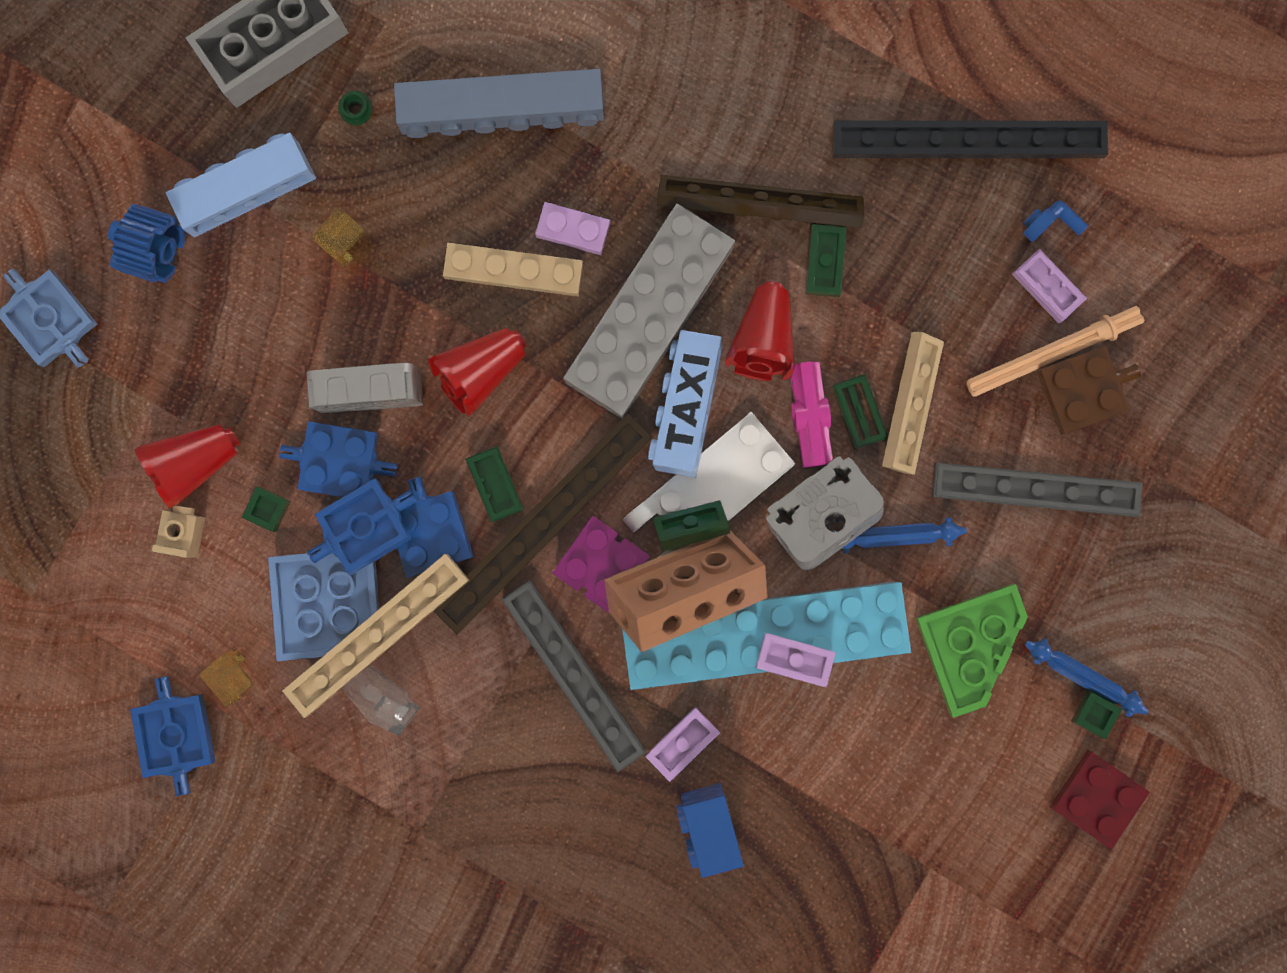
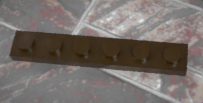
[657,175,864,228]

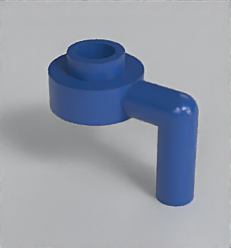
[1022,200,1088,243]

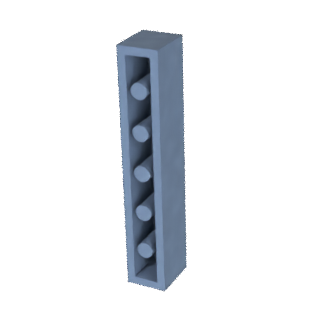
[394,69,604,138]

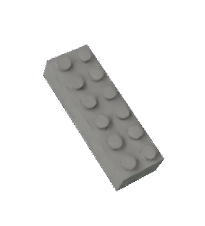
[563,204,735,419]

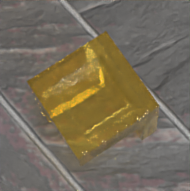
[311,207,364,268]
[199,649,253,707]

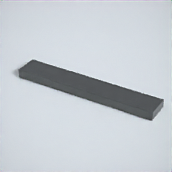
[931,463,1143,517]
[501,580,646,772]

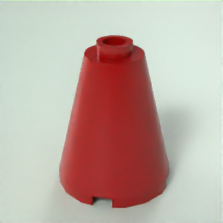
[725,281,795,381]
[427,328,527,417]
[134,424,240,509]

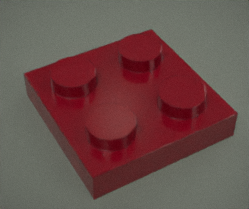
[1049,750,1150,850]

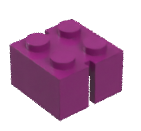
[552,516,650,614]

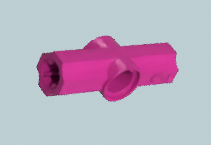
[790,361,833,468]

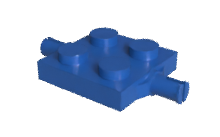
[279,421,398,497]
[398,476,474,578]
[307,478,418,575]
[130,676,216,796]

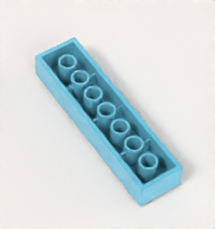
[623,581,911,690]

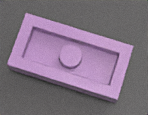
[535,202,611,255]
[755,632,836,687]
[645,706,720,782]

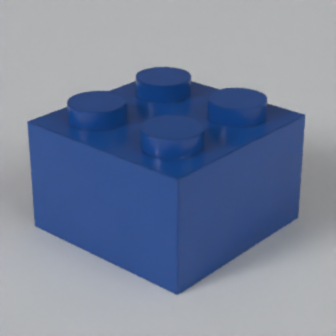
[676,783,744,878]

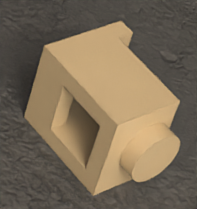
[152,505,206,558]

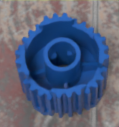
[108,204,186,283]

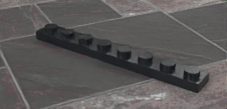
[832,120,1108,158]

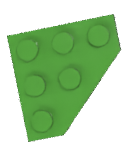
[915,584,1028,718]

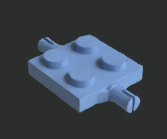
[0,269,97,367]

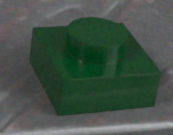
[241,486,291,532]
[1071,691,1122,740]

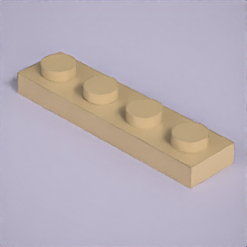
[443,243,583,297]
[882,332,944,475]

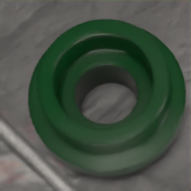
[338,91,373,126]

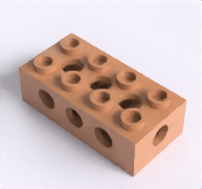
[604,531,767,652]

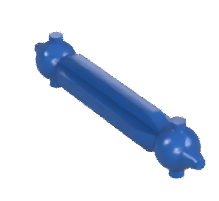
[840,517,967,553]
[1024,639,1149,717]

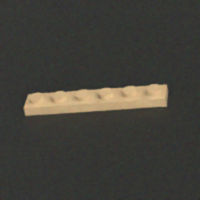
[282,554,470,718]

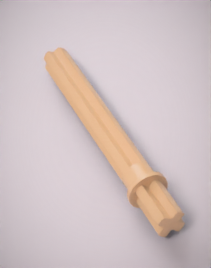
[966,306,1144,397]

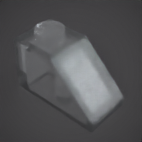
[341,665,420,736]

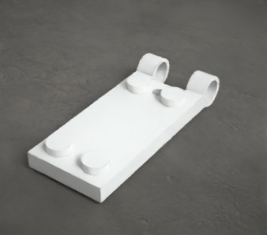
[622,412,795,557]

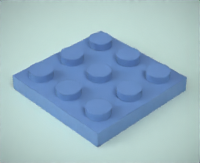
[268,553,380,661]

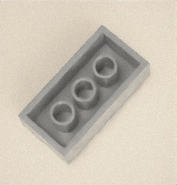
[186,0,348,108]

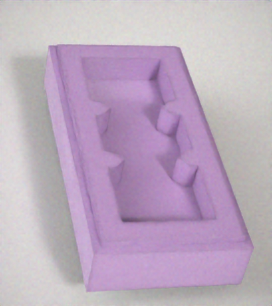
[1012,249,1087,324]

